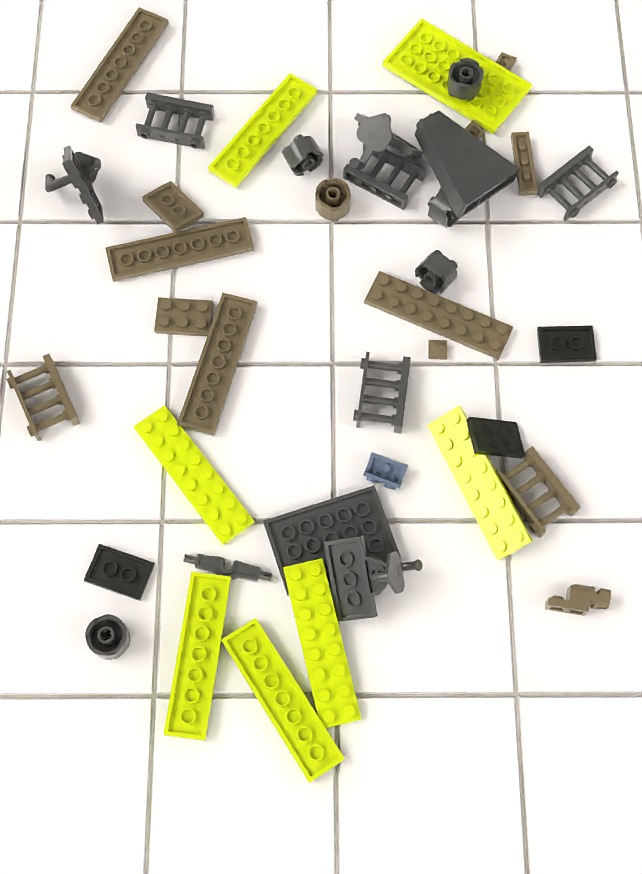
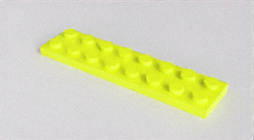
[208,73,317,188]
[133,405,255,546]
[427,405,533,560]
[283,558,361,728]
[163,571,231,741]
[221,618,345,783]

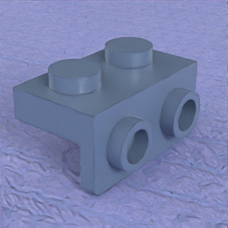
[363,452,408,490]

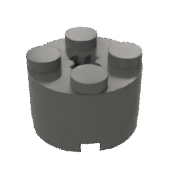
[447,58,484,101]
[282,134,324,176]
[427,187,458,228]
[415,250,458,294]
[85,614,130,660]

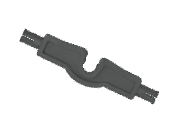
[183,554,272,582]

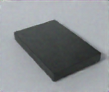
[537,325,597,363]
[466,417,525,459]
[84,544,155,601]

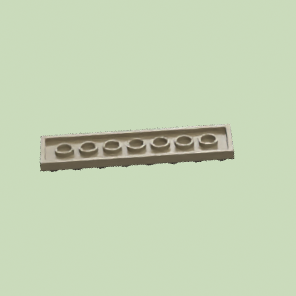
[71,7,169,123]
[105,217,254,282]
[364,271,513,360]
[177,292,258,436]

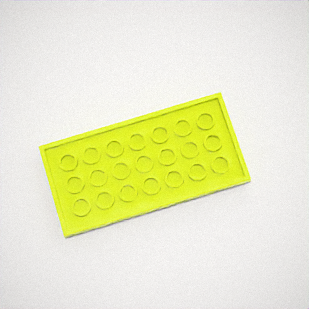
[382,18,532,134]

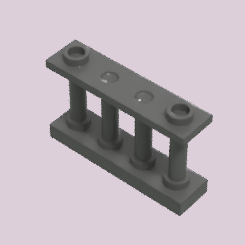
[135,92,215,149]
[343,143,426,210]
[537,145,619,221]
[353,351,411,434]

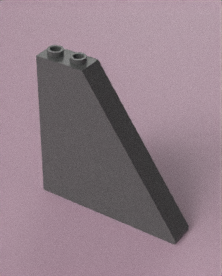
[414,110,520,219]

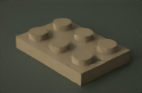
[142,181,204,233]
[154,297,213,336]

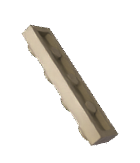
[510,131,538,196]

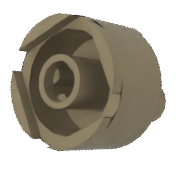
[315,178,351,222]

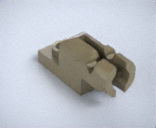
[545,584,611,616]

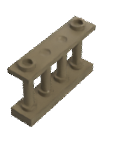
[6,353,80,441]
[496,446,581,538]

